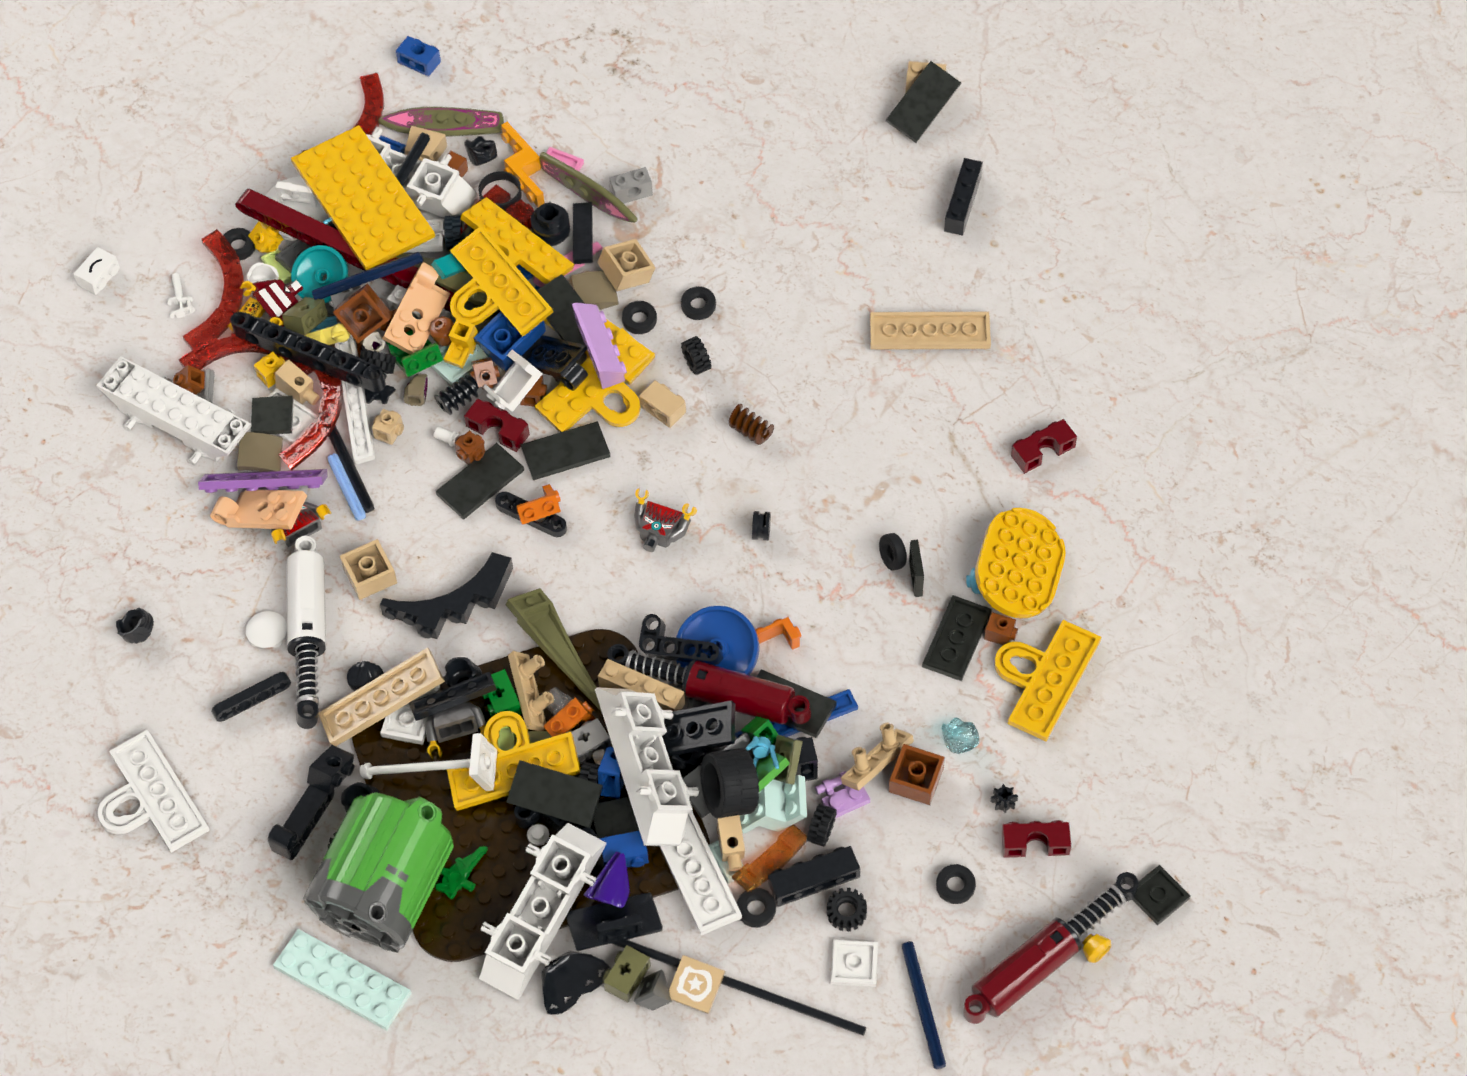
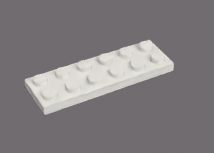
[659,811,742,935]

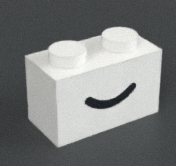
[73,247,120,295]

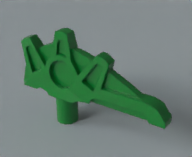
[436,846,488,899]

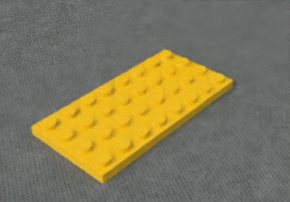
[291,125,435,270]

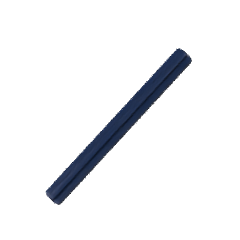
[312,252,423,300]
[902,941,946,1069]

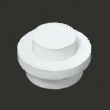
[527,824,549,846]

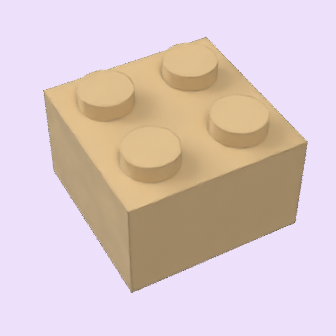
[597,239,656,291]
[340,539,397,600]

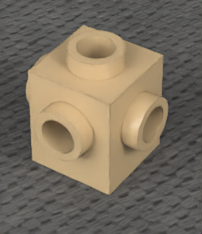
[372,409,404,445]

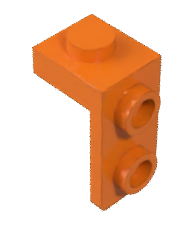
[516,484,561,524]
[755,617,802,650]
[544,697,596,737]

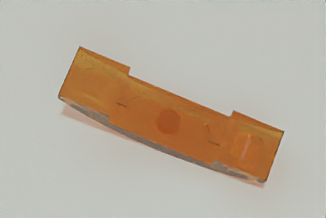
[732,824,807,892]

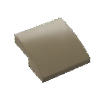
[571,271,619,310]
[237,432,283,472]

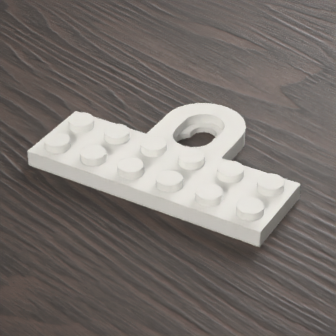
[98,730,210,853]

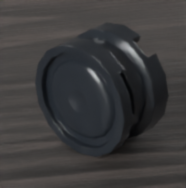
[752,511,771,541]

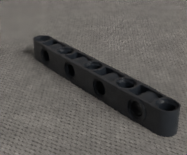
[230,312,386,392]

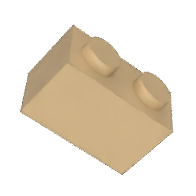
[639,380,686,428]

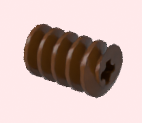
[729,404,774,445]

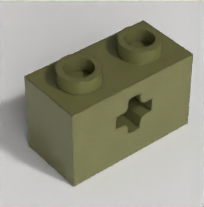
[282,297,328,335]
[603,945,651,1003]

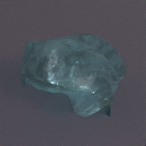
[941,717,979,754]

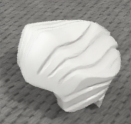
[244,263,279,294]

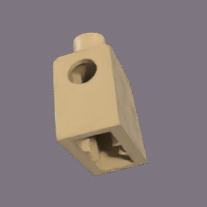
[405,126,447,161]
[275,360,320,405]
[716,815,745,871]

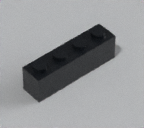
[944,158,983,236]
[768,846,861,907]

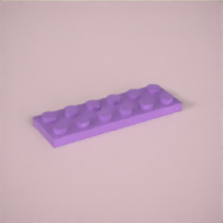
[198,469,328,493]

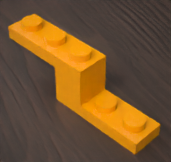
[501,122,544,207]

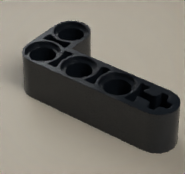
[639,614,723,665]
[268,784,335,860]
[514,805,596,837]

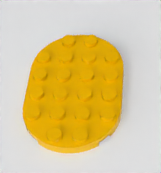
[975,508,1066,618]

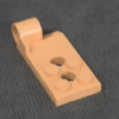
[382,262,450,354]
[210,489,307,530]

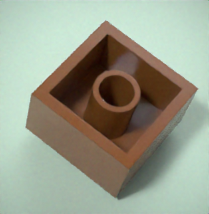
[333,283,392,343]
[889,744,945,805]

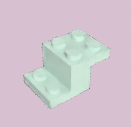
[740,775,807,834]

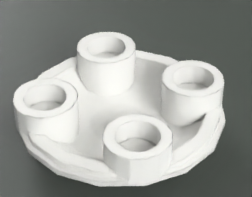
[246,611,287,648]

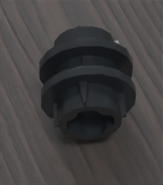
[530,202,570,246]

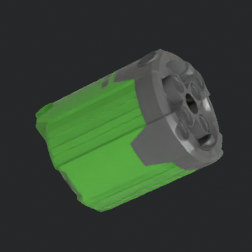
[303,792,454,953]

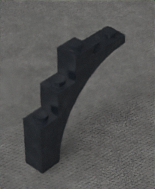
[380,552,513,639]

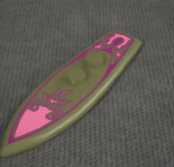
[377,107,504,136]
[539,152,638,223]

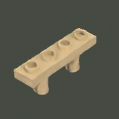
[508,651,554,731]
[841,722,914,791]

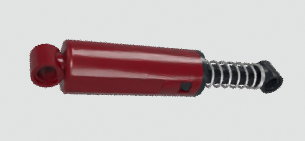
[607,644,811,725]
[963,872,1139,1024]

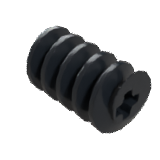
[434,374,479,415]

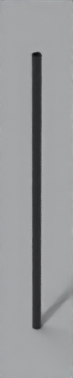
[611,940,867,1036]

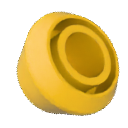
[1082,934,1111,963]

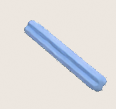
[327,453,366,521]

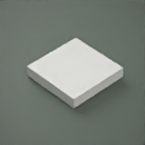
[831,939,878,987]

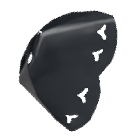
[541,951,611,1015]

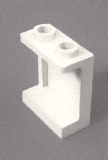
[483,350,543,412]

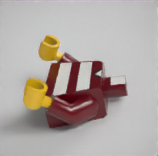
[240,279,304,327]

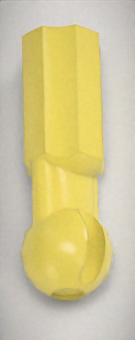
[304,323,351,345]

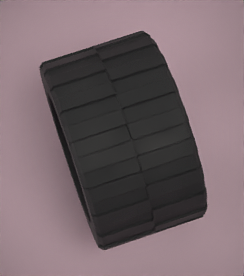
[700,748,759,819]

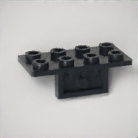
[566,893,663,951]

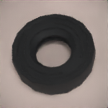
[220,228,255,261]
[681,286,716,320]
[622,301,657,334]
[879,533,907,570]
[936,864,976,904]
[737,888,776,928]

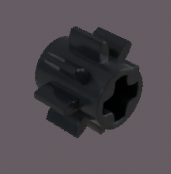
[990,784,1018,813]

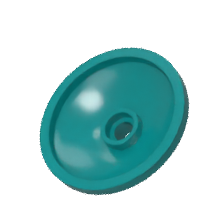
[291,245,348,303]

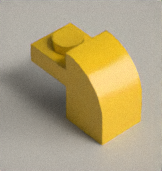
[443,319,478,369]

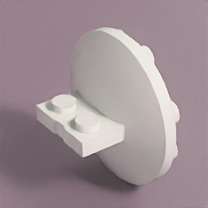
[266,176,329,241]

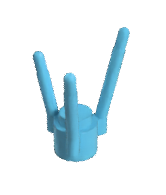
[746,736,779,769]

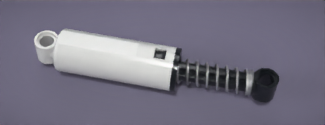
[286,536,326,729]

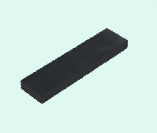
[573,202,593,264]
[409,672,497,721]

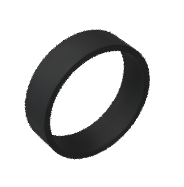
[478,171,522,212]

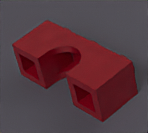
[464,398,530,452]
[1011,419,1077,474]
[1002,820,1071,858]

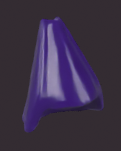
[583,852,629,908]

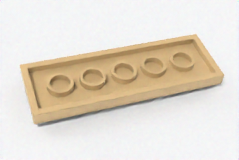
[870,312,991,349]
[318,648,445,746]

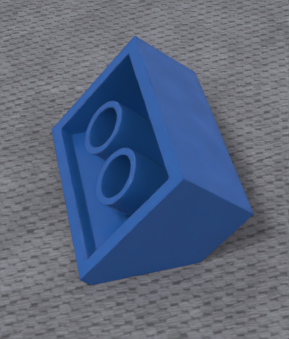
[474,311,546,372]

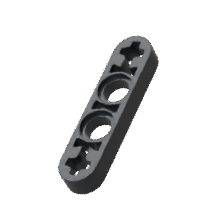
[495,491,567,537]
[212,672,291,722]

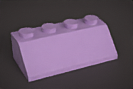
[572,303,627,389]

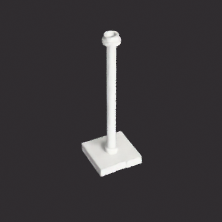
[360,733,497,791]

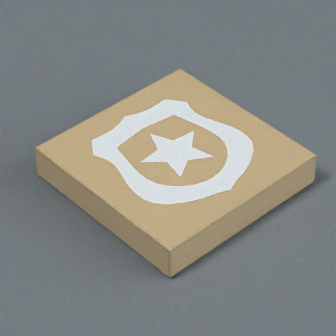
[669,955,725,1014]

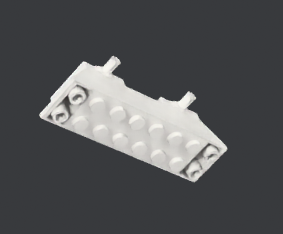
[366,127,478,222]
[96,356,252,465]
[595,687,699,846]
[479,823,607,1000]

